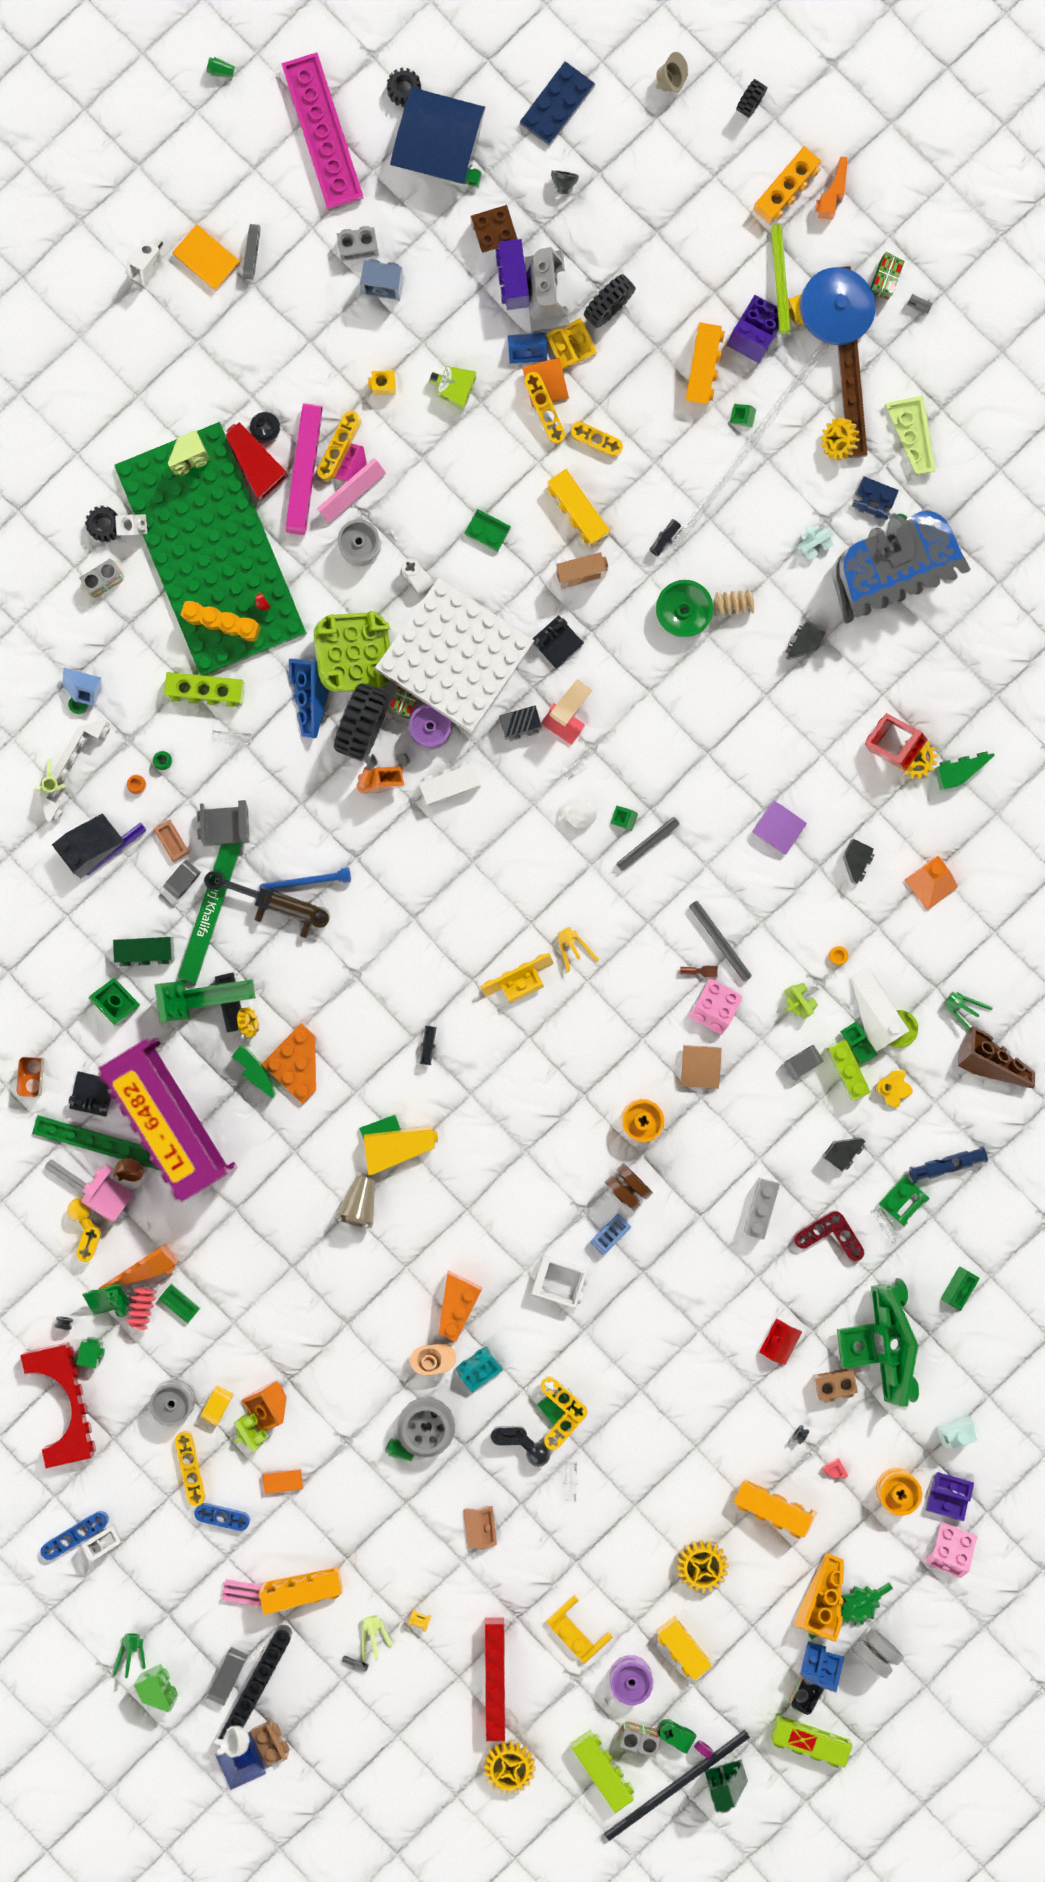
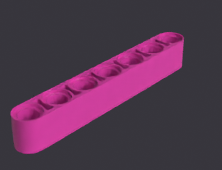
[285,403,323,536]

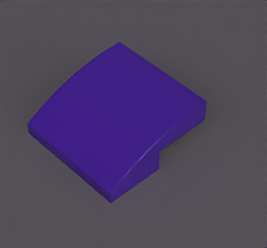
[925,1472,974,1522]

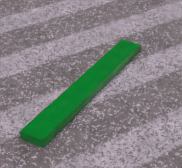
[32,1115,161,1171]

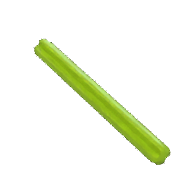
[771,224,791,334]

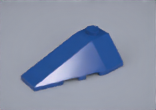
[289,658,329,738]

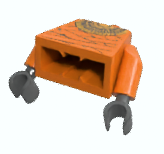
[356,753,410,794]

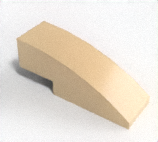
[549,679,592,726]

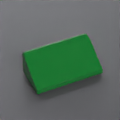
[941,1266,980,1311]

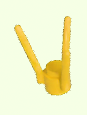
[557,927,599,972]

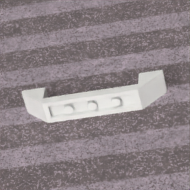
[39,720,110,823]

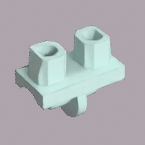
[796,525,834,560]

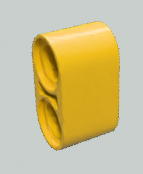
[200,1385,234,1426]

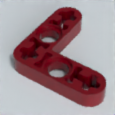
[793,1210,864,1261]

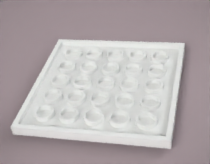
[375,578,535,733]

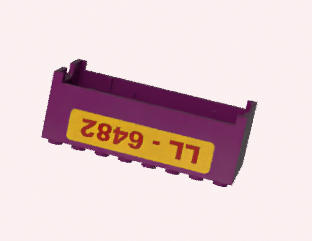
[98,1038,238,1202]

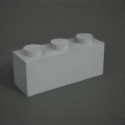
[744,1177,780,1240]

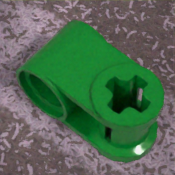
[658,1719,697,1754]

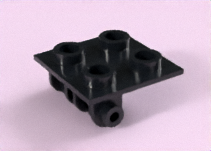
[532,615,584,668]
[68,1071,111,1117]

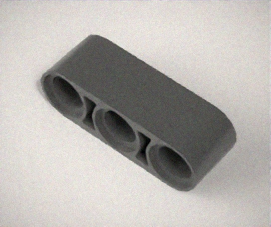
[207,1647,248,1706]

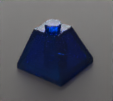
[215,1737,266,1790]

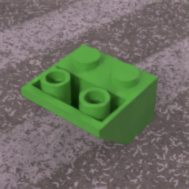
[134,1664,178,1712]

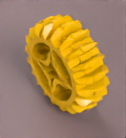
[676,1539,729,1593]
[484,1740,536,1795]

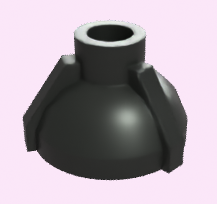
[551,170,579,194]

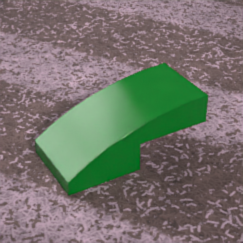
[840,1021,878,1066]

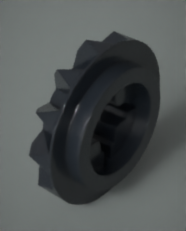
[250,412,281,443]

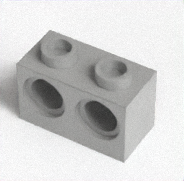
[336,226,379,262]

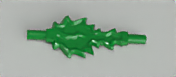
[808,1582,893,1640]

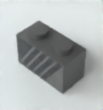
[499,705,542,741]

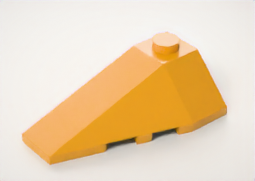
[793,1553,844,1642]

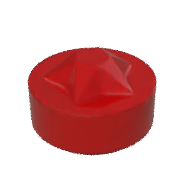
[255,593,271,612]

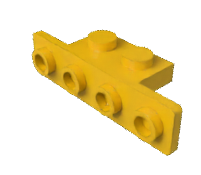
[480,953,554,1004]

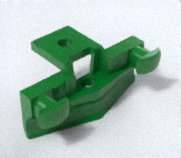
[837,1278,919,1407]

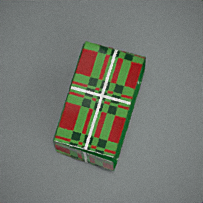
[870,252,905,300]

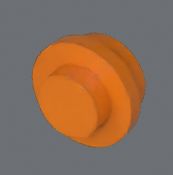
[127,775,146,794]

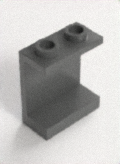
[197,800,250,846]

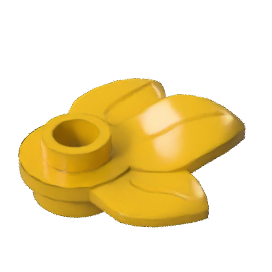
[876,1069,913,1107]

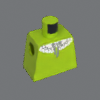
[429,366,477,411]

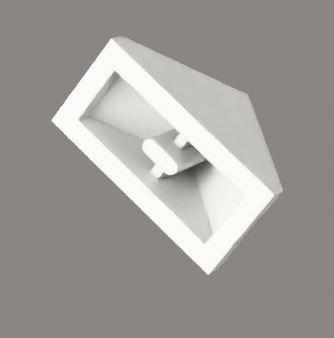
[81,1525,121,1562]

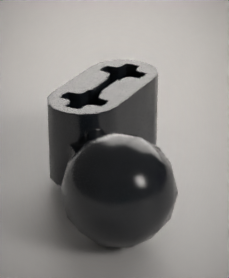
[491,1426,551,1467]

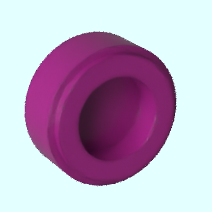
[694,1740,714,1759]

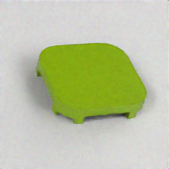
[313,611,391,692]

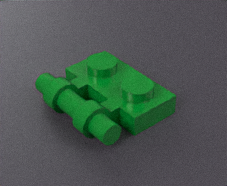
[537,1384,583,1431]

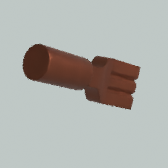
[680,966,718,978]

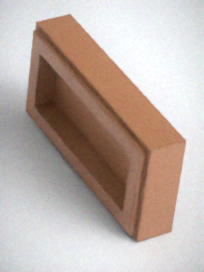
[154,819,190,862]

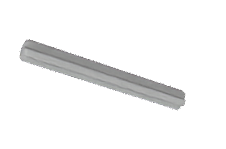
[45,1160,128,1221]

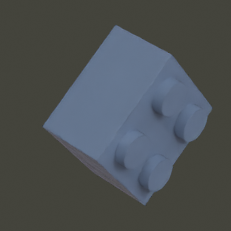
[360,259,404,301]

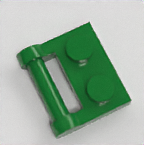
[878,1175,930,1227]

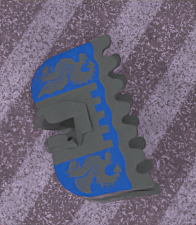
[832,511,971,624]

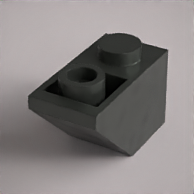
[785,622,826,660]
[843,839,875,884]
[822,1137,865,1172]

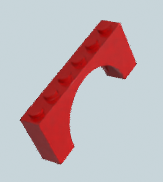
[20,1342,96,1469]

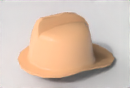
[410,1344,457,1376]

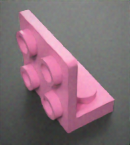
[925,1522,977,1578]

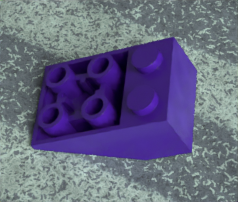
[726,295,779,364]

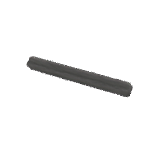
[689,901,752,982]

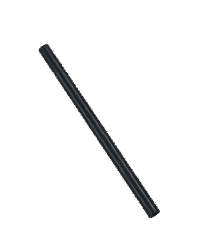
[605,1730,750,1841]

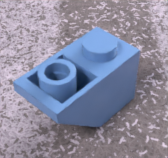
[62,668,101,706]

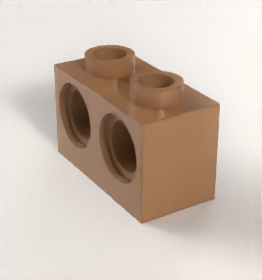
[813,1367,858,1403]

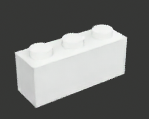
[419,762,481,806]

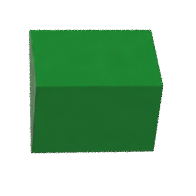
[88,978,140,1026]

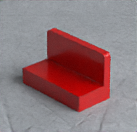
[759,1318,802,1365]

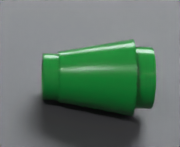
[206,56,235,78]
[385,1438,414,1462]

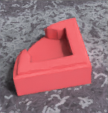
[822,1458,848,1479]

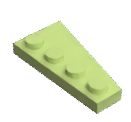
[885,396,935,476]

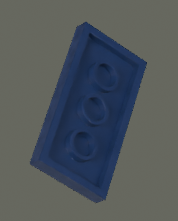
[520,61,595,146]

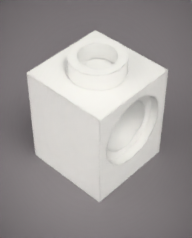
[115,514,147,535]

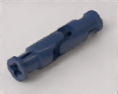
[909,1146,988,1184]

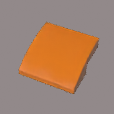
[522,358,569,408]

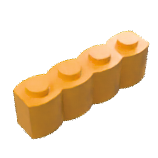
[181,601,261,641]

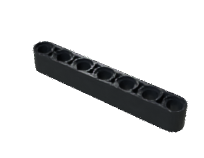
[218,1625,292,1748]

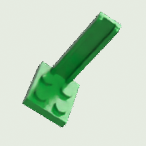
[154,979,256,1023]

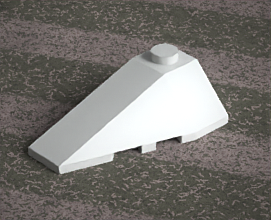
[851,967,909,1052]

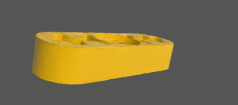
[571,422,623,457]

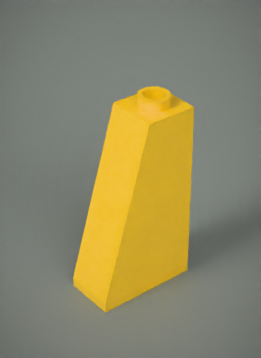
[364,1126,438,1175]

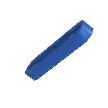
[40,1511,109,1560]

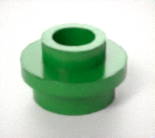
[153,751,172,770]

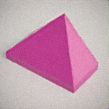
[334,444,367,482]

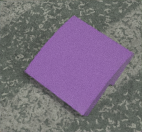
[752,800,807,855]

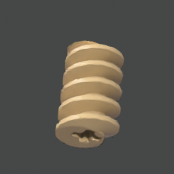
[713,590,754,617]

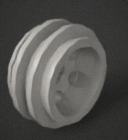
[397,1397,455,1457]

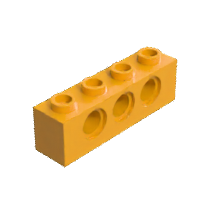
[753,146,822,224]

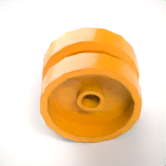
[621,1099,665,1142]
[876,1468,923,1516]

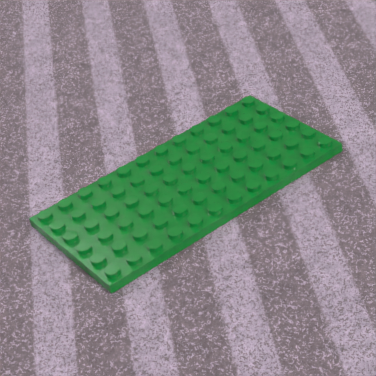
[114,422,307,676]

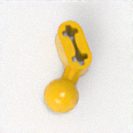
[67,1197,101,1262]

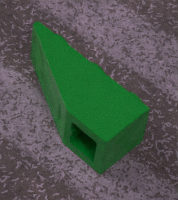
[935,751,995,790]

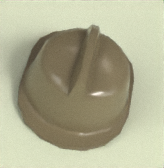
[656,51,688,93]

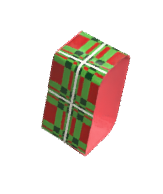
[389,686,417,719]

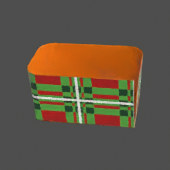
[16,1057,44,1097]

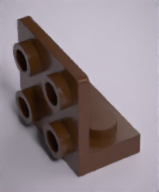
[470,205,518,253]

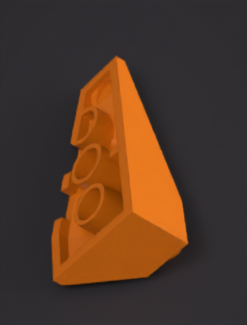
[98,1244,178,1289]

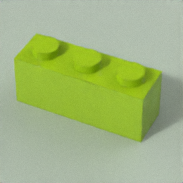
[826,1040,871,1101]

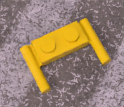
[546,1595,613,1664]

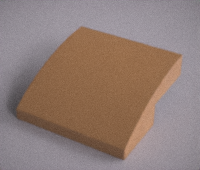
[680,1045,722,1089]

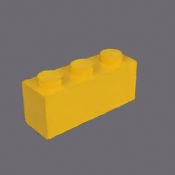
[657,1616,712,1681]

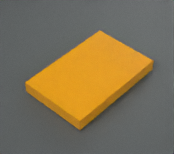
[172,224,240,291]

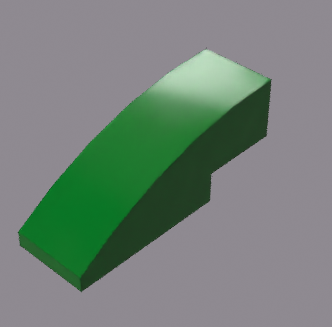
[231,1044,276,1098]

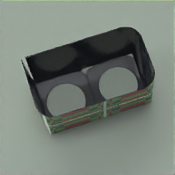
[789,1676,824,1715]

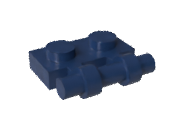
[852,476,899,520]

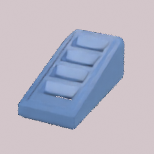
[590,1213,631,1255]

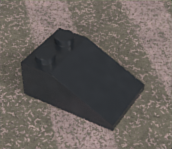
[52,813,125,878]

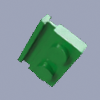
[464,509,511,552]

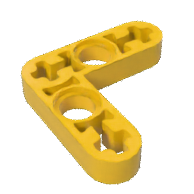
[541,1376,587,1450]

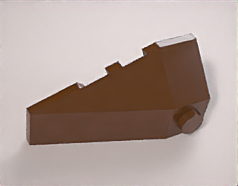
[958,1026,1035,1089]

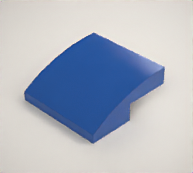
[800,1641,844,1692]

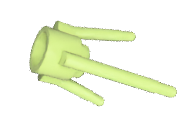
[34,759,66,792]
[361,1615,392,1662]

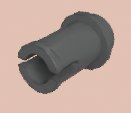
[907,293,933,314]

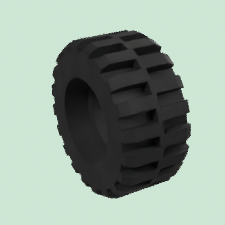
[334,683,390,761]

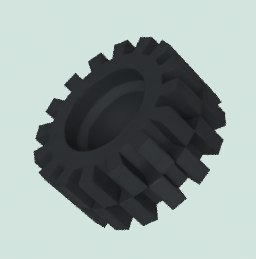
[387,68,421,107]
[736,79,768,118]
[85,505,119,542]

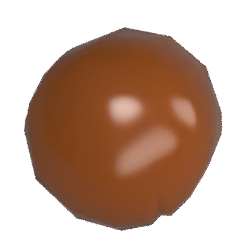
[113,1158,144,1182]

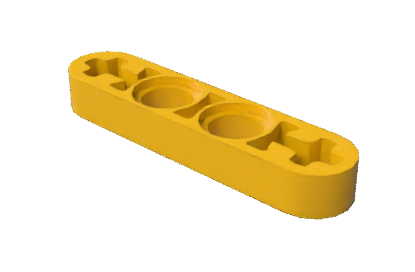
[524,372,565,443]
[317,411,361,481]
[175,1431,206,1506]

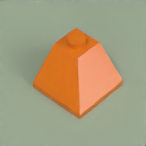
[904,856,958,910]
[241,1380,287,1431]

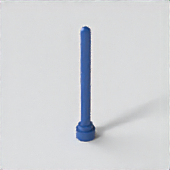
[259,867,351,890]

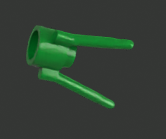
[944,992,993,1031]
[112,1633,146,1678]

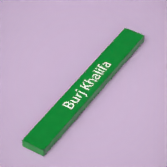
[177,843,243,984]

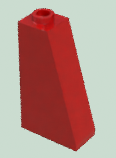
[226,422,288,502]

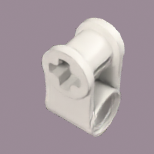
[402,558,435,596]

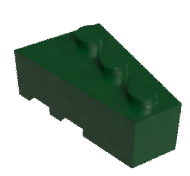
[705,1759,748,1813]

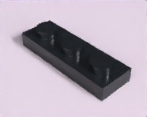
[215,972,242,1033]

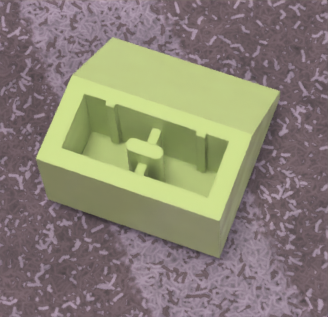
[168,430,210,476]

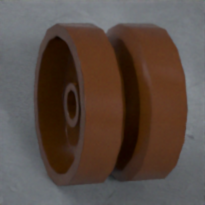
[605,1163,653,1212]

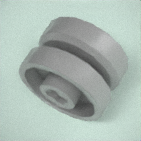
[337,519,381,566]
[149,1379,196,1427]
[854,1628,904,1679]

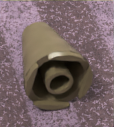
[335,1173,375,1229]

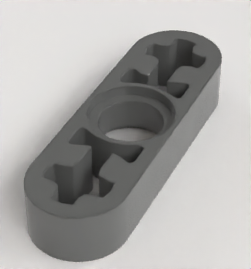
[243,224,260,280]

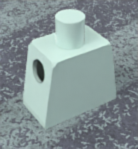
[936,1415,978,1450]

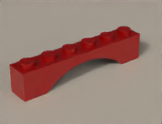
[485,1617,505,1741]

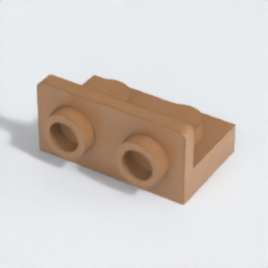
[250,1719,290,1766]

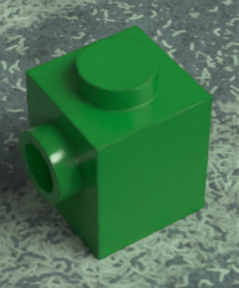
[77,1337,105,1368]

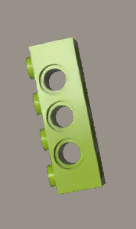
[164,672,245,707]

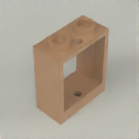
[556,552,609,589]

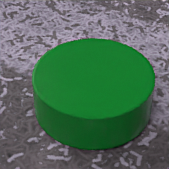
[68,697,89,715]

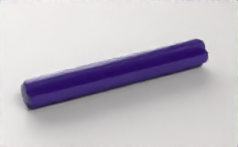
[86,823,146,876]

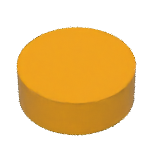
[828,946,849,965]

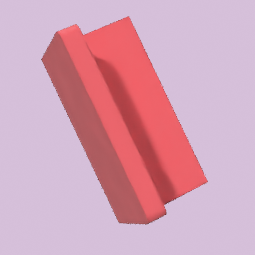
[541,703,585,745]

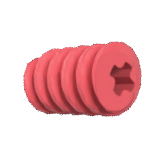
[125,1287,157,1330]

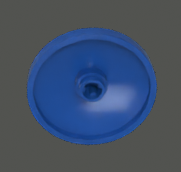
[800,267,876,345]

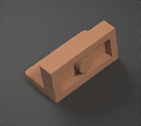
[463,1506,497,1549]

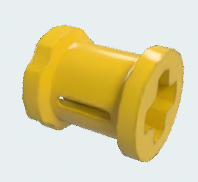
[407,1609,431,1632]

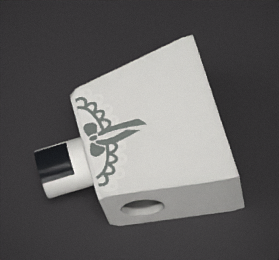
[126,237,163,287]

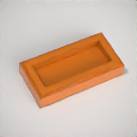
[262,1469,304,1494]

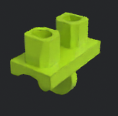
[784,982,818,1019]
[234,1414,268,1452]

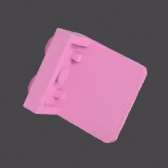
[688,979,742,1035]
[81,1164,133,1222]

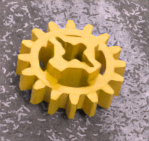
[820,417,859,461]
[896,740,938,779]

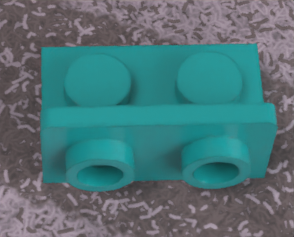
[456,1346,503,1392]

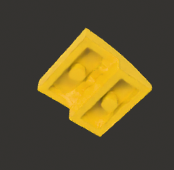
[546,317,598,370]

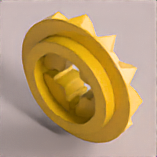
[237,1007,260,1038]

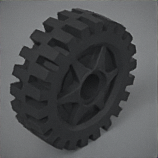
[583,274,636,328]

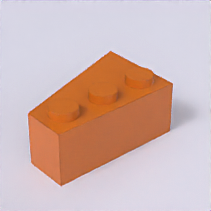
[439,1270,482,1342]

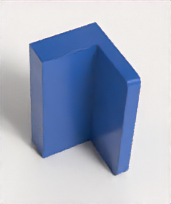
[508,333,548,364]

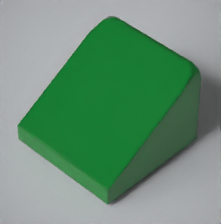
[730,404,756,427]
[610,805,638,831]

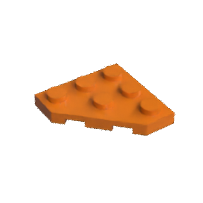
[261,1023,317,1104]

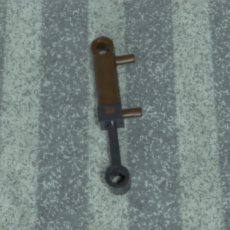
[204,869,330,938]

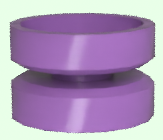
[409,705,452,750]
[610,1655,653,1705]

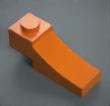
[815,157,848,220]

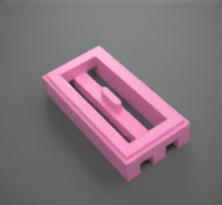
[222,1579,262,1606]

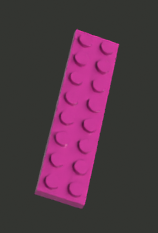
[281,52,364,210]

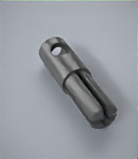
[342,1655,369,1672]

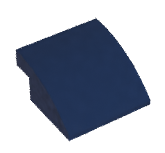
[390,87,486,185]

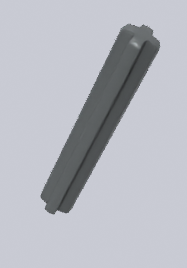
[616,817,680,871]

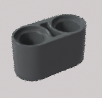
[163,860,201,900]
[783,1045,824,1080]

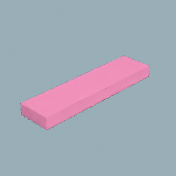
[317,458,386,523]

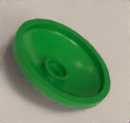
[656,580,713,637]

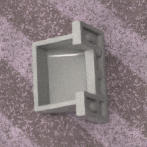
[525,247,570,334]

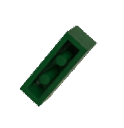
[113,937,175,966]

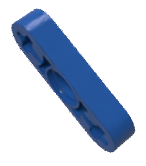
[194,1503,250,1531]

